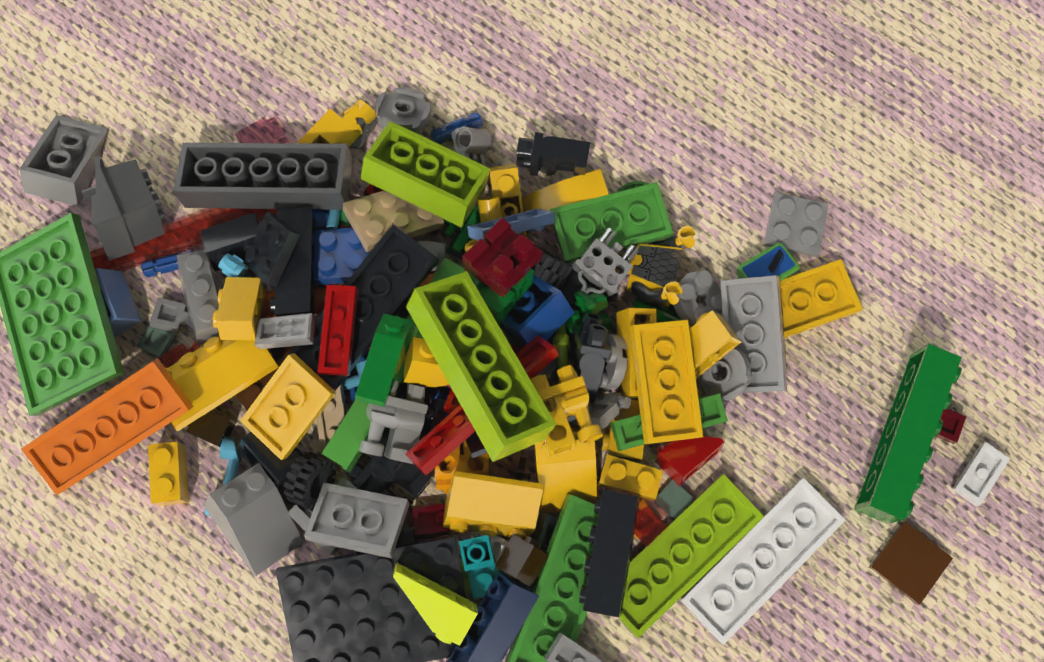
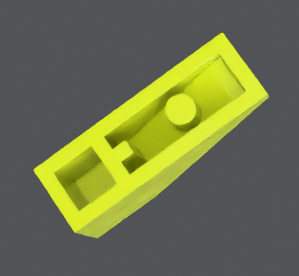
[393,563,478,646]

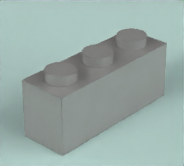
[176,249,220,345]

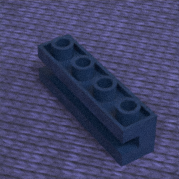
[446,572,539,662]

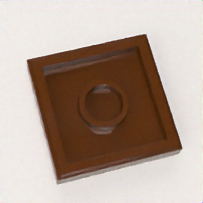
[869,521,953,605]

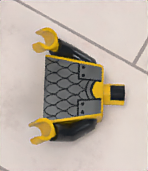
[615,226,696,307]

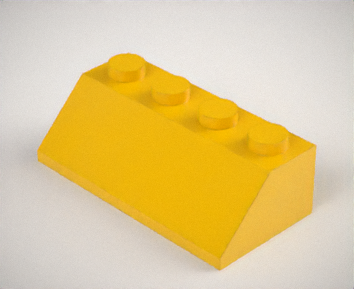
[166,336,279,431]

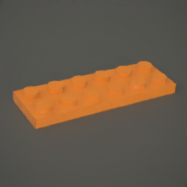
[21,358,194,495]

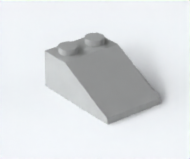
[19,115,109,206]
[203,463,304,577]

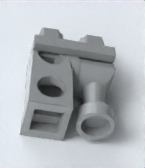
[359,381,428,464]

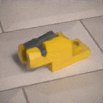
[297,99,378,149]

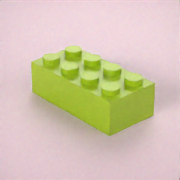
[361,121,491,228]

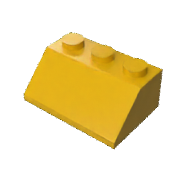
[443,471,544,540]

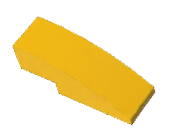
[522,169,609,212]

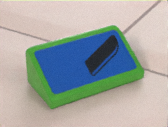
[737,242,800,281]

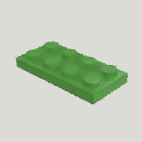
[550,182,673,263]

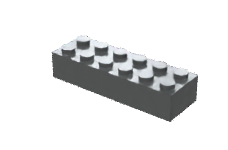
[174,143,354,210]

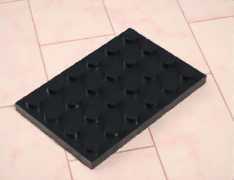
[276,534,467,662]

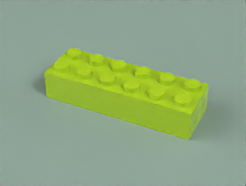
[406,271,557,462]

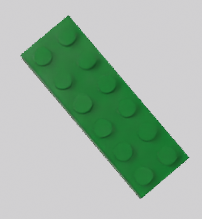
[854,344,962,524]

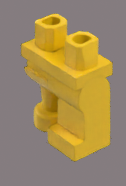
[530,365,603,458]

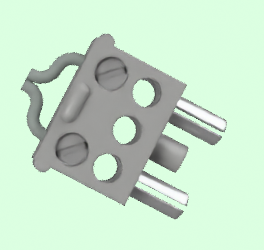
[572,228,638,296]

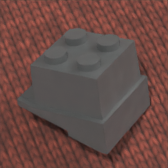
[81,155,166,261]

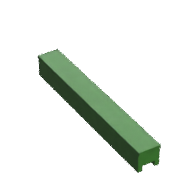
[322,258,469,473]

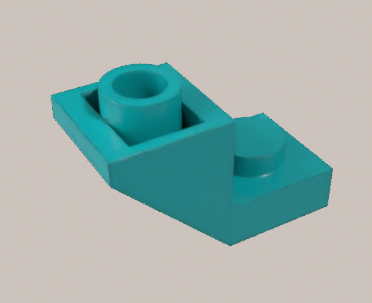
[459,535,499,600]

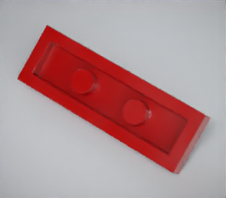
[318,285,358,376]

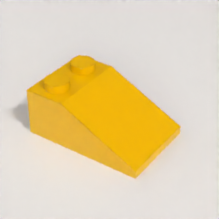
[534,424,597,513]

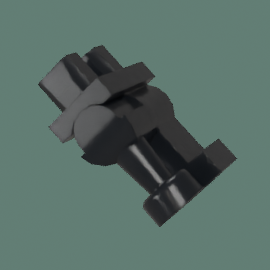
[516,132,590,176]
[571,313,611,403]
[344,454,433,510]

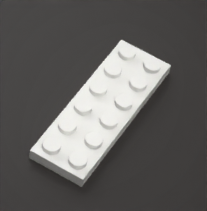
[680,478,846,645]

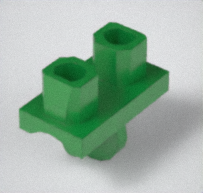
[443,206,481,256]
[565,290,613,334]

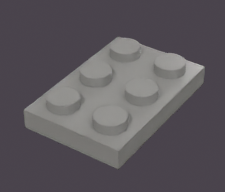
[304,482,409,558]

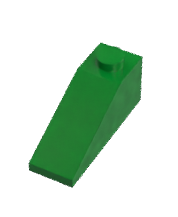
[355,314,413,407]

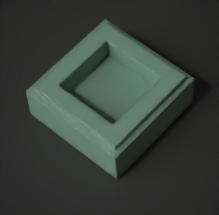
[137,325,177,360]
[653,479,694,520]

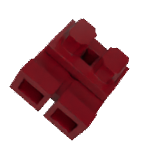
[462,218,543,297]

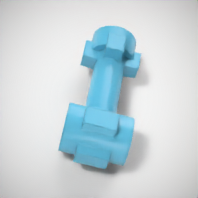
[218,253,250,278]

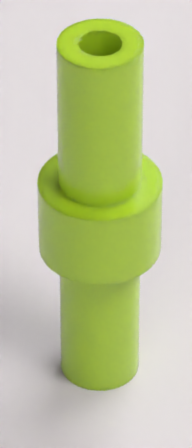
[552,323,570,370]

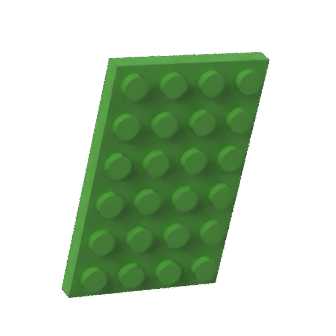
[0,213,124,416]

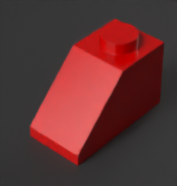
[655,436,725,486]

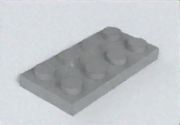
[720,275,787,393]

